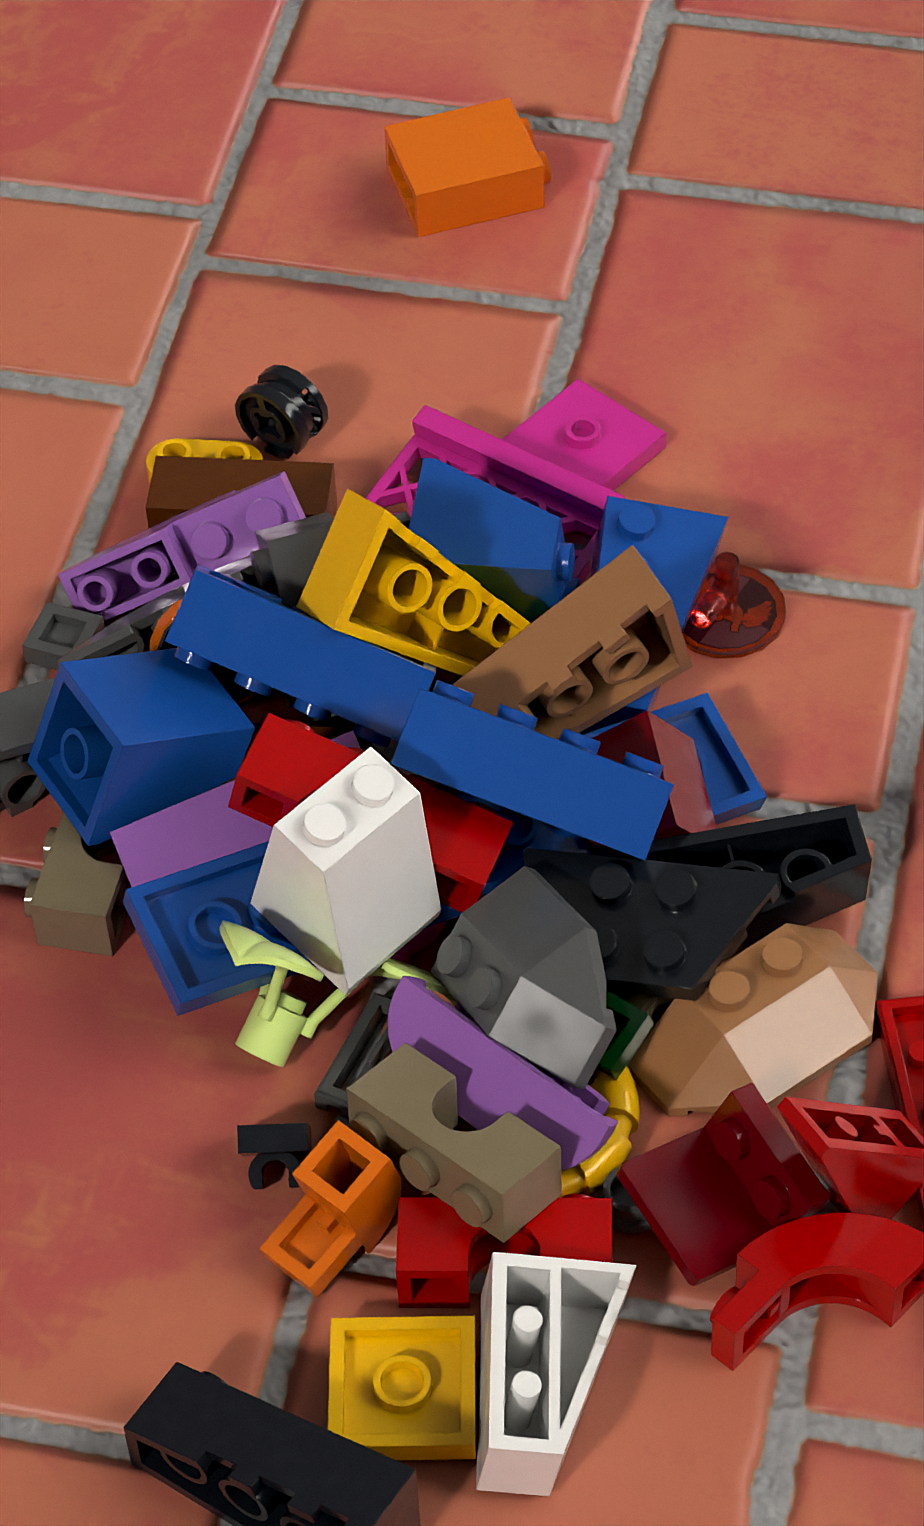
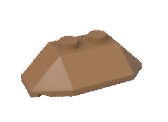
[628,923,878,1116]

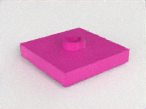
[502,379,666,491]

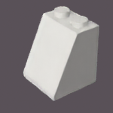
[250,747,441,995]

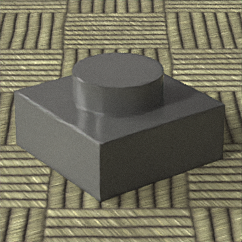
[22,602,105,670]

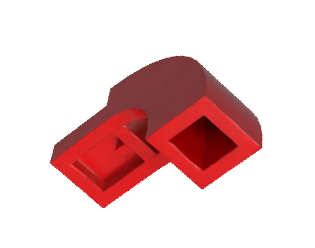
[710,1213,924,1371]

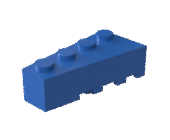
[579,496,729,735]
[165,564,436,747]
[391,680,674,860]

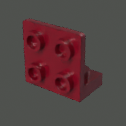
[616,1083,831,1286]

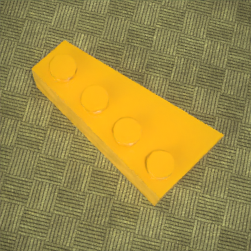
[296,488,531,676]

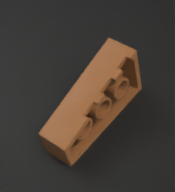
[453,545,693,740]

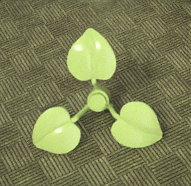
[219,920,458,1067]

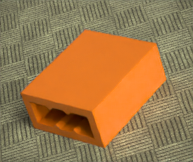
[384,97,551,238]

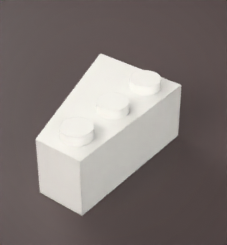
[476,1252,636,1496]

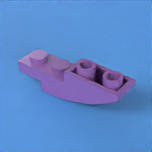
[58,471,306,621]

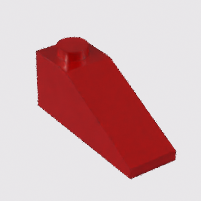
[777,1096,924,1220]

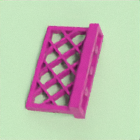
[366,405,626,584]

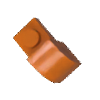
[259,1120,402,1298]

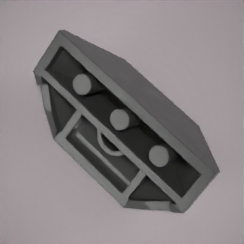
[430,866,617,1090]

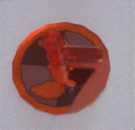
[682,552,786,658]

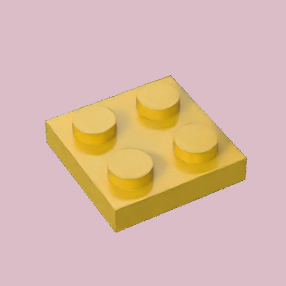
[328,1316,476,1460]

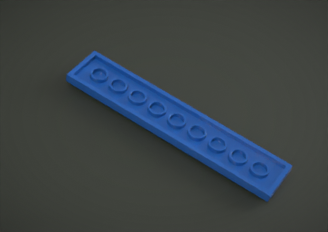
[123,692,767,1016]

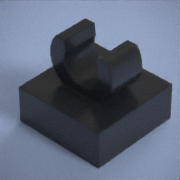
[237,1123,312,1190]

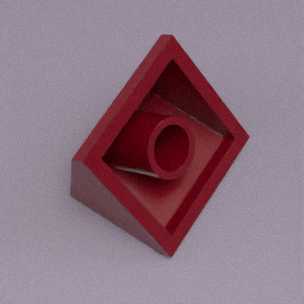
[588,710,717,855]

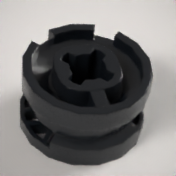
[235,364,328,459]

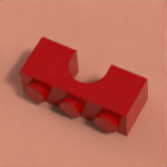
[396,1193,612,1308]

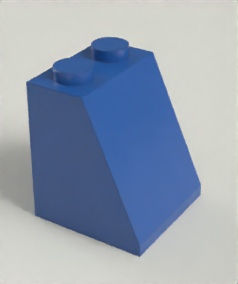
[409,458,581,623]
[27,648,255,846]

